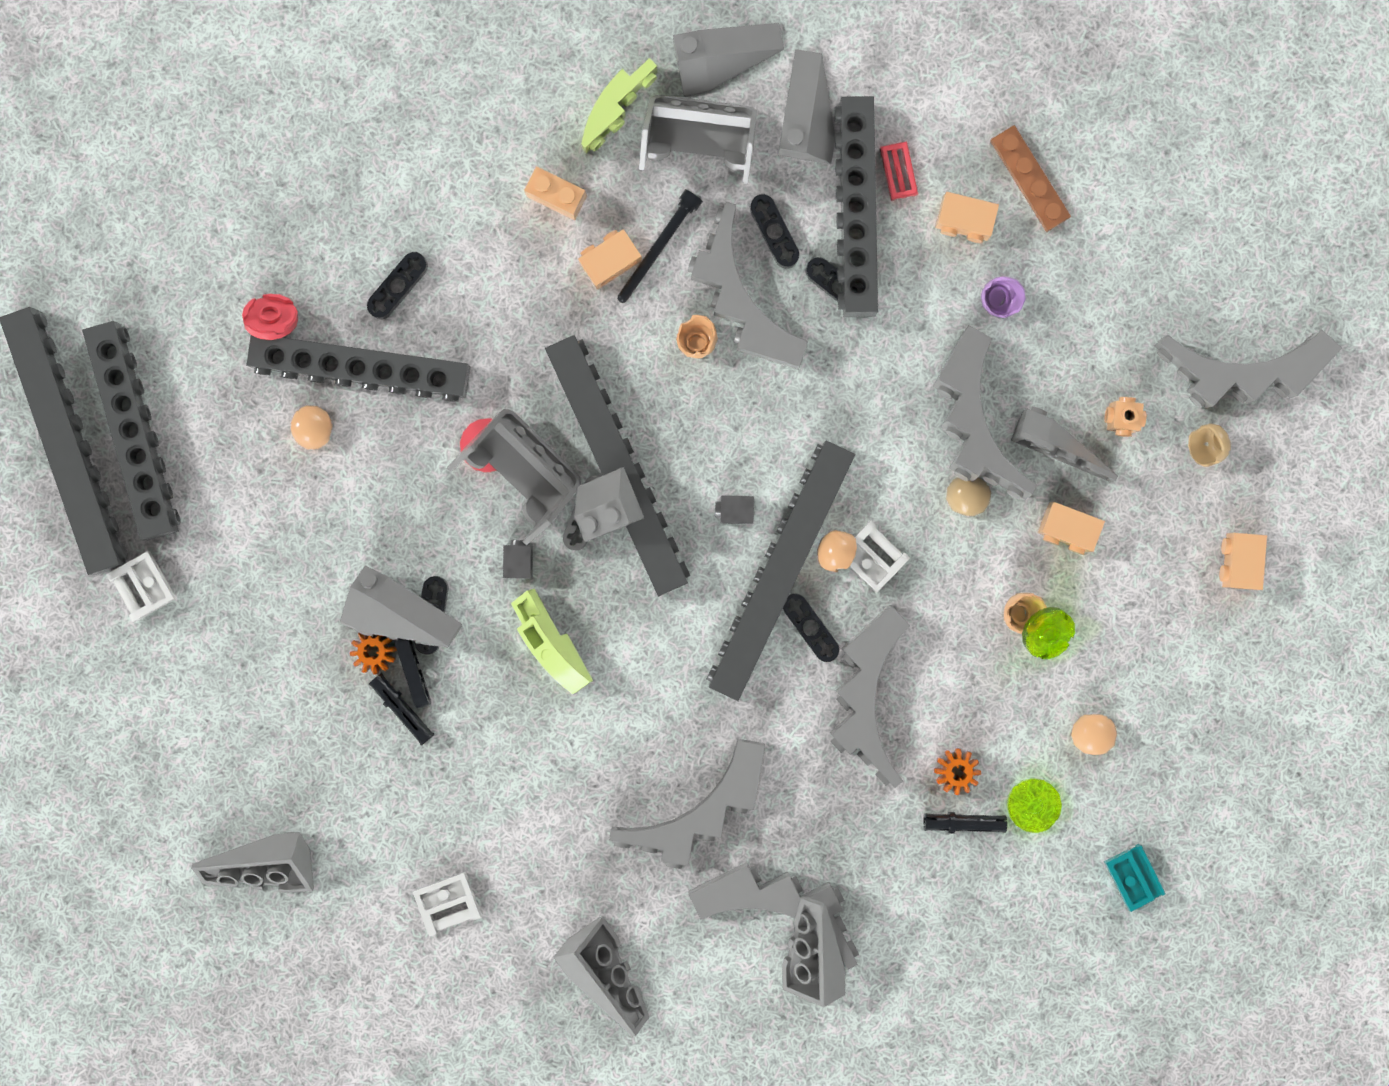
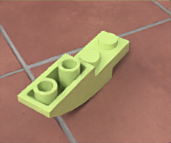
[581,58,658,154]
[511,588,593,694]

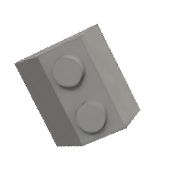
[574,467,644,542]

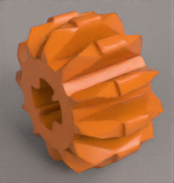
[350,633,397,675]
[934,748,981,795]

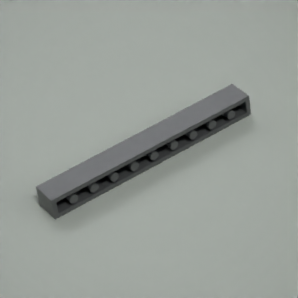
[0,307,128,575]
[545,335,691,597]
[706,440,856,701]

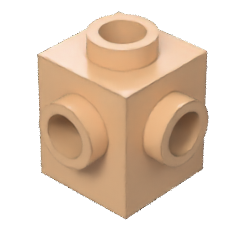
[1104,397,1147,437]

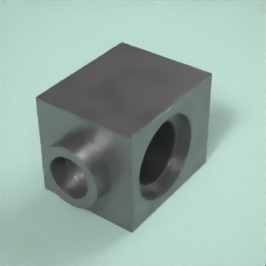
[715,495,754,524]
[503,540,533,579]

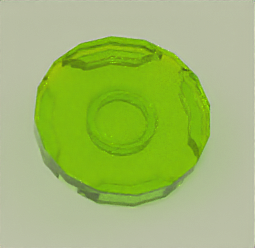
[1022,607,1075,660]
[1006,778,1062,833]

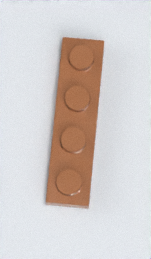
[990,125,1071,232]

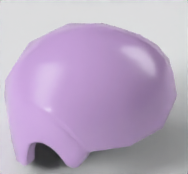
[981,276,1026,318]

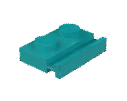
[1104,844,1166,912]

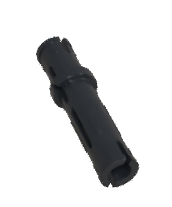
[368,673,435,746]
[923,812,1007,834]

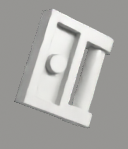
[850,520,910,593]
[107,551,176,623]
[413,872,482,937]

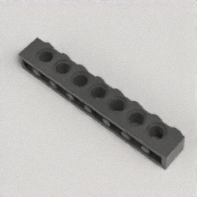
[834,96,878,317]
[82,321,181,540]
[246,335,471,402]

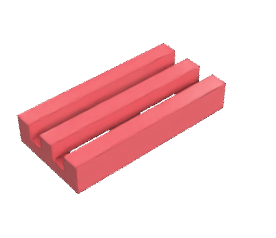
[880,141,918,201]

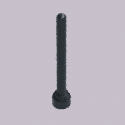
[617,189,703,303]

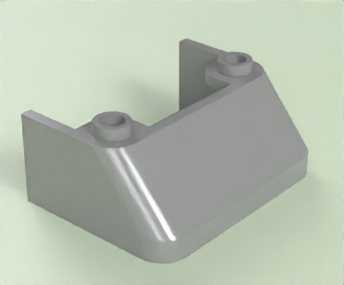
[639,95,757,183]
[446,409,581,545]

